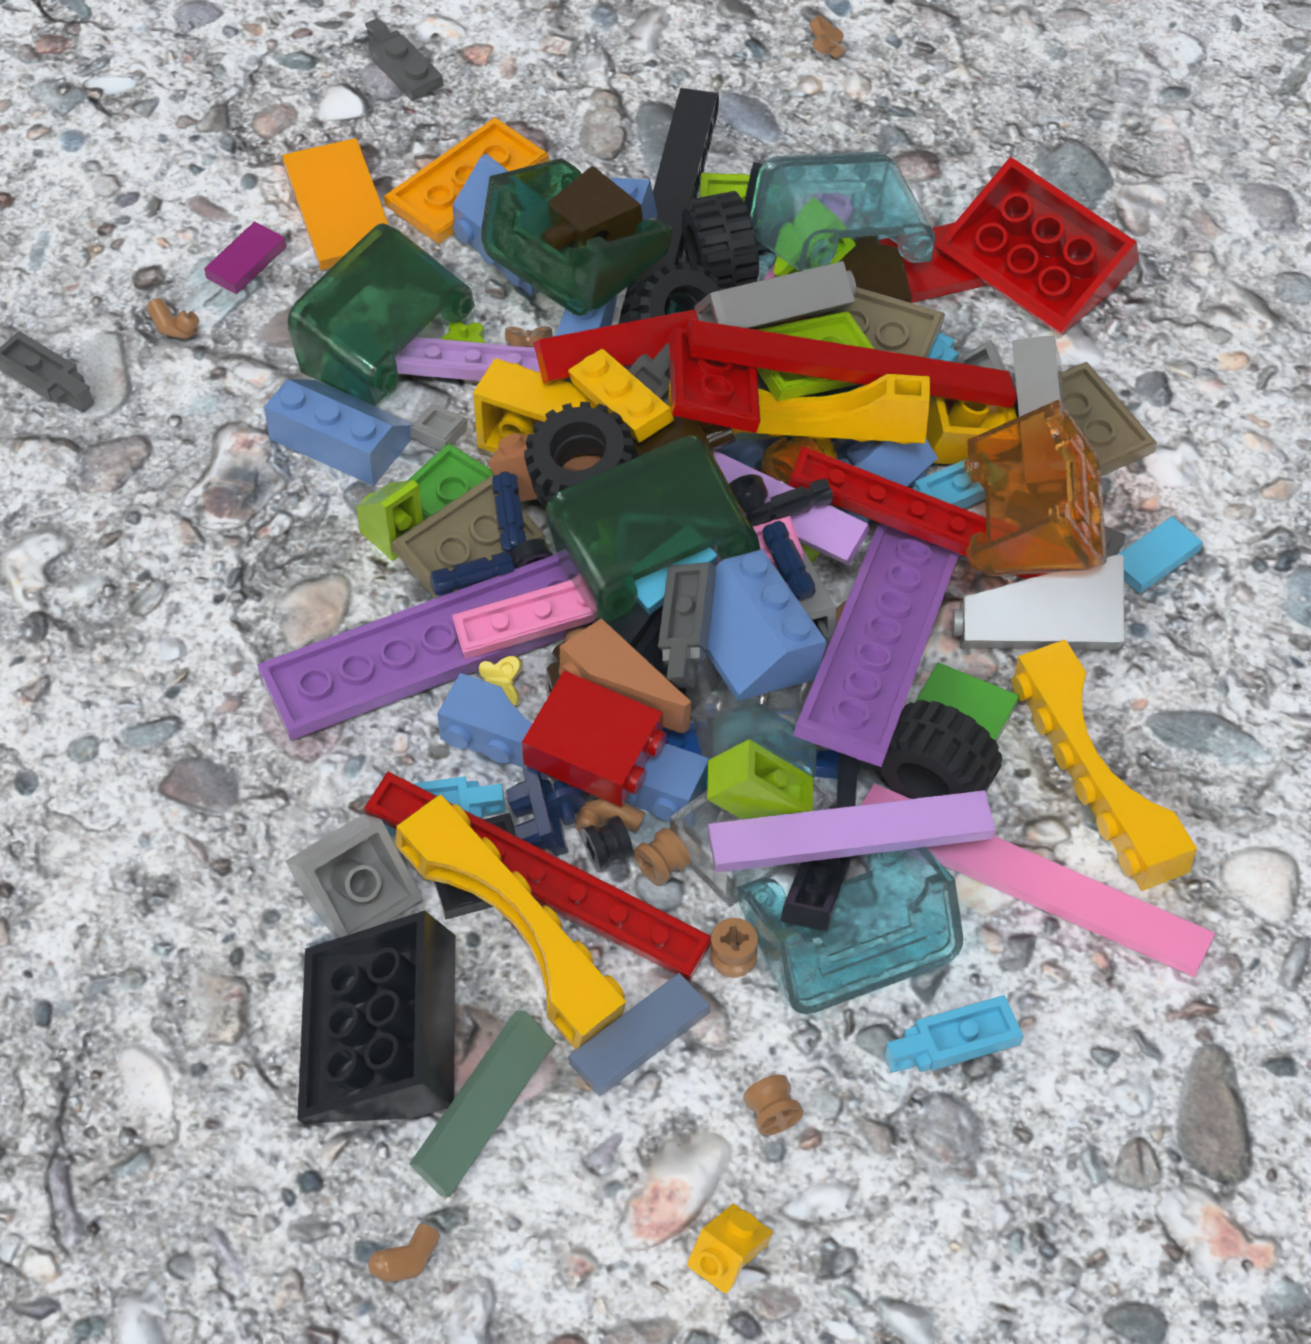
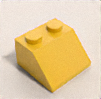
[926,396,1021,464]

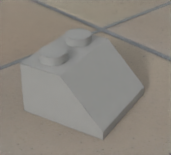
[285,814,423,939]

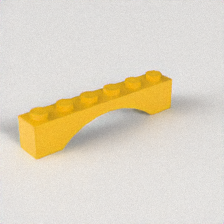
[669,374,930,444]
[1012,639,1197,891]
[395,794,626,1050]

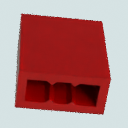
[522,670,667,807]

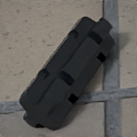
[748,478,833,526]

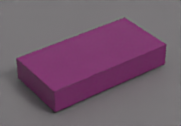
[204,221,287,294]

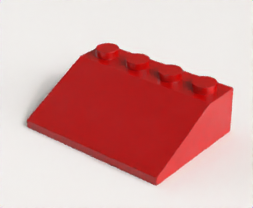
[935,156,1139,336]

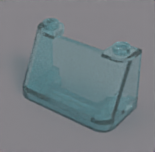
[750,151,935,271]
[736,847,963,1014]

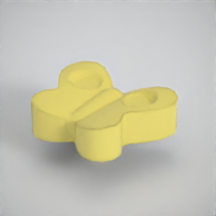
[479,656,523,707]

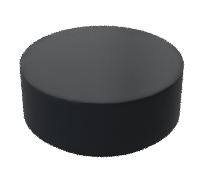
[722,474,769,513]
[510,538,553,569]

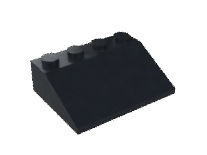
[297,910,456,1124]

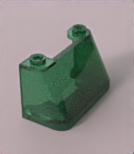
[481,158,673,316]
[287,223,475,406]
[546,435,761,623]

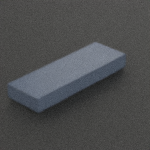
[568,973,710,1097]

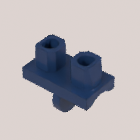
[506,766,585,857]

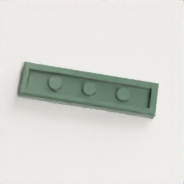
[409,1011,555,1197]

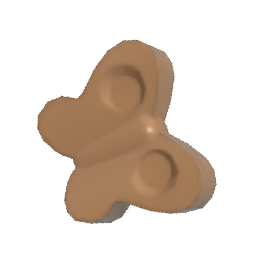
[810,15,846,59]
[505,326,552,348]

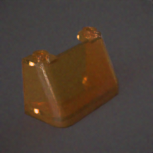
[964,399,1107,576]

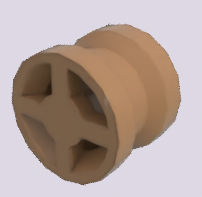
[633,827,691,887]
[710,918,758,978]
[743,1074,804,1135]

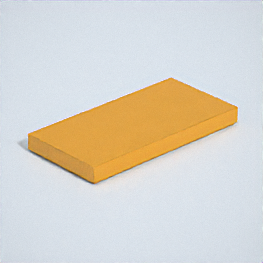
[384,117,549,244]
[282,138,397,271]

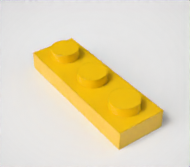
[568,348,674,443]

